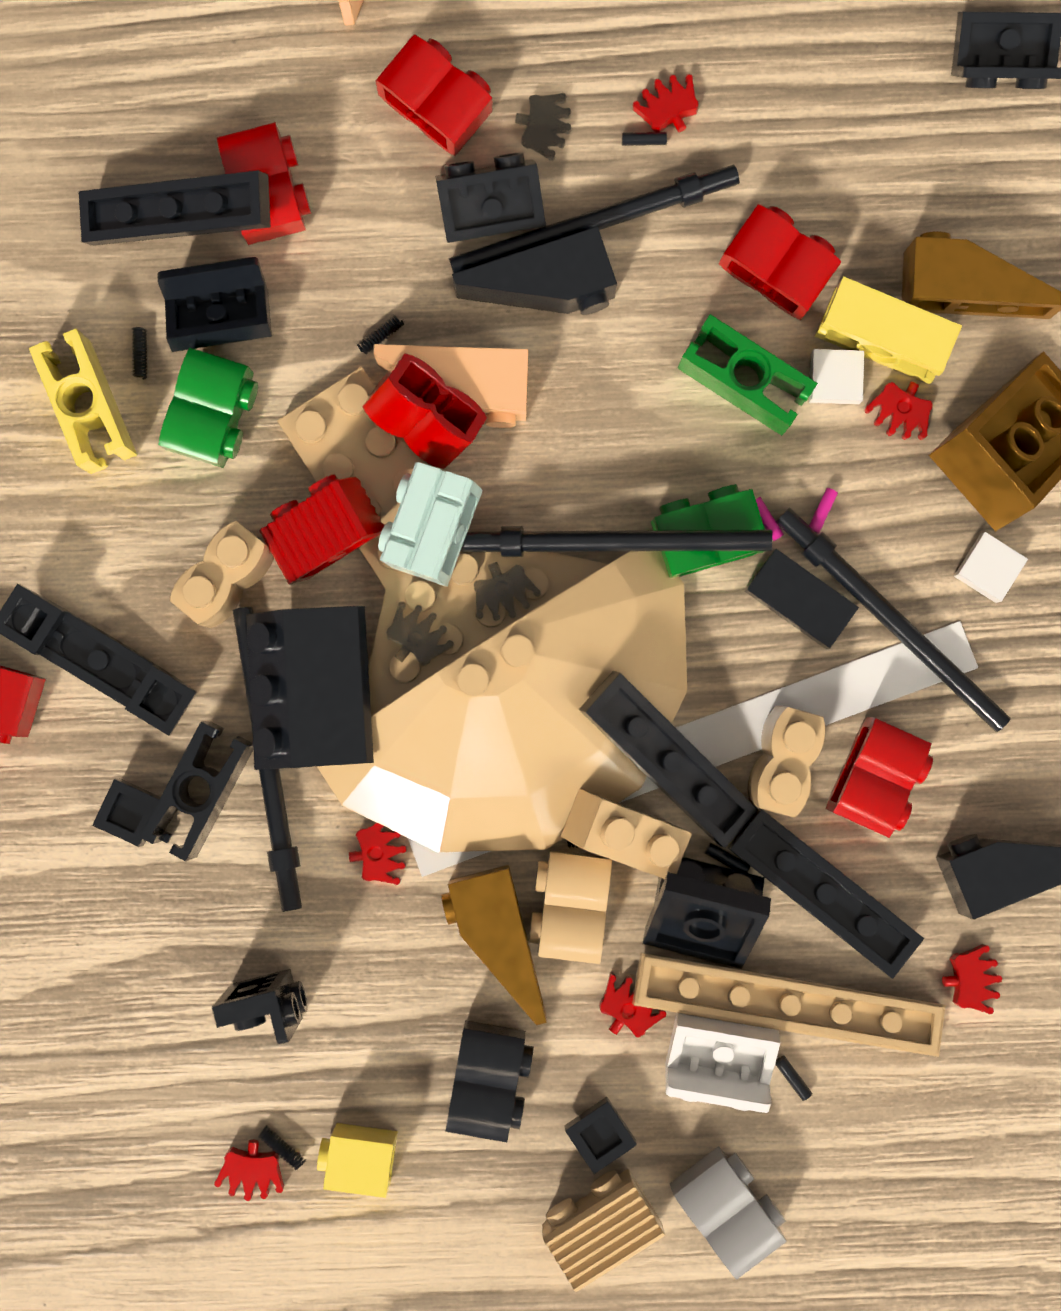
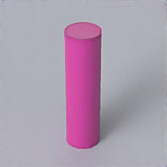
[809,488,838,534]
[756,497,784,542]

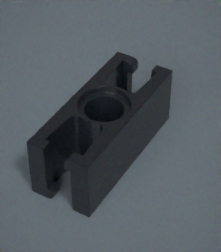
[140,721,253,862]

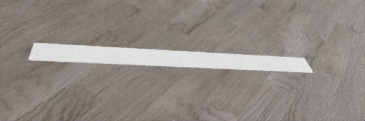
[407,621,978,877]

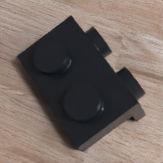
[951,12,1061,89]
[157,257,272,352]

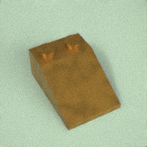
[929,351,1061,532]

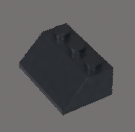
[246,606,374,770]

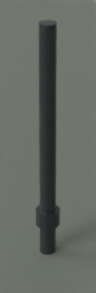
[449,164,740,274]
[776,507,1011,732]
[461,526,772,557]
[233,607,302,912]

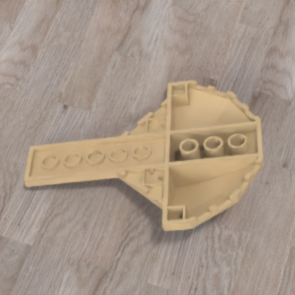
[277,366,687,852]

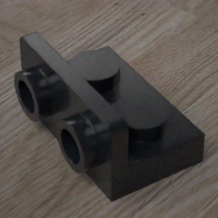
[435,152,546,243]
[212,969,308,1045]

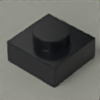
[92,778,161,847]
[564,1097,637,1174]

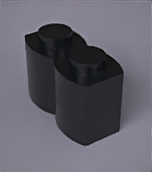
[445,1020,534,1143]

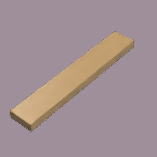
[632,952,946,1057]

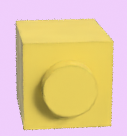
[317,1123,398,1198]

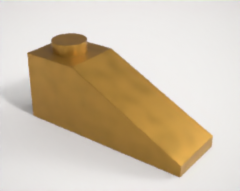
[902,231,1061,319]
[441,865,547,1025]

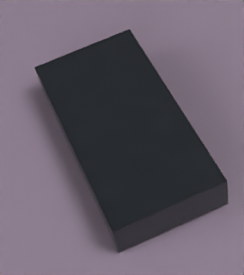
[745,549,859,649]

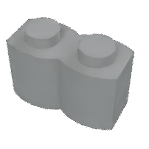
[669,1146,787,1280]

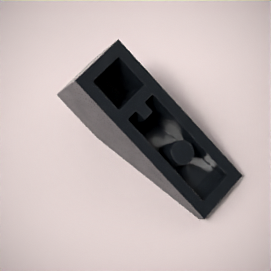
[452,227,617,315]
[936,834,1061,920]

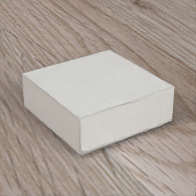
[809,349,864,404]
[954,532,1028,603]

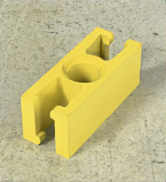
[815,276,962,384]
[29,329,137,474]

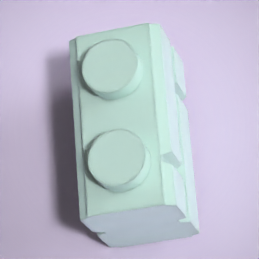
[378,462,483,587]

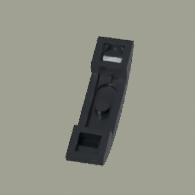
[0,584,197,736]

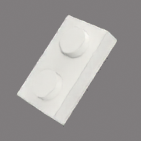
[665,1013,780,1113]

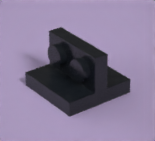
[642,857,771,969]

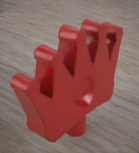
[633,74,699,133]
[864,382,932,440]
[349,823,407,885]
[942,944,1002,1014]
[599,973,666,1038]
[214,1139,285,1201]

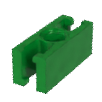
[677,314,818,436]

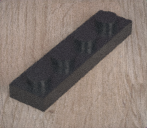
[79,170,271,246]
[578,671,758,848]
[728,808,925,979]

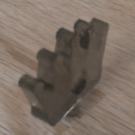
[515,93,571,161]
[474,562,541,621]
[386,602,454,666]

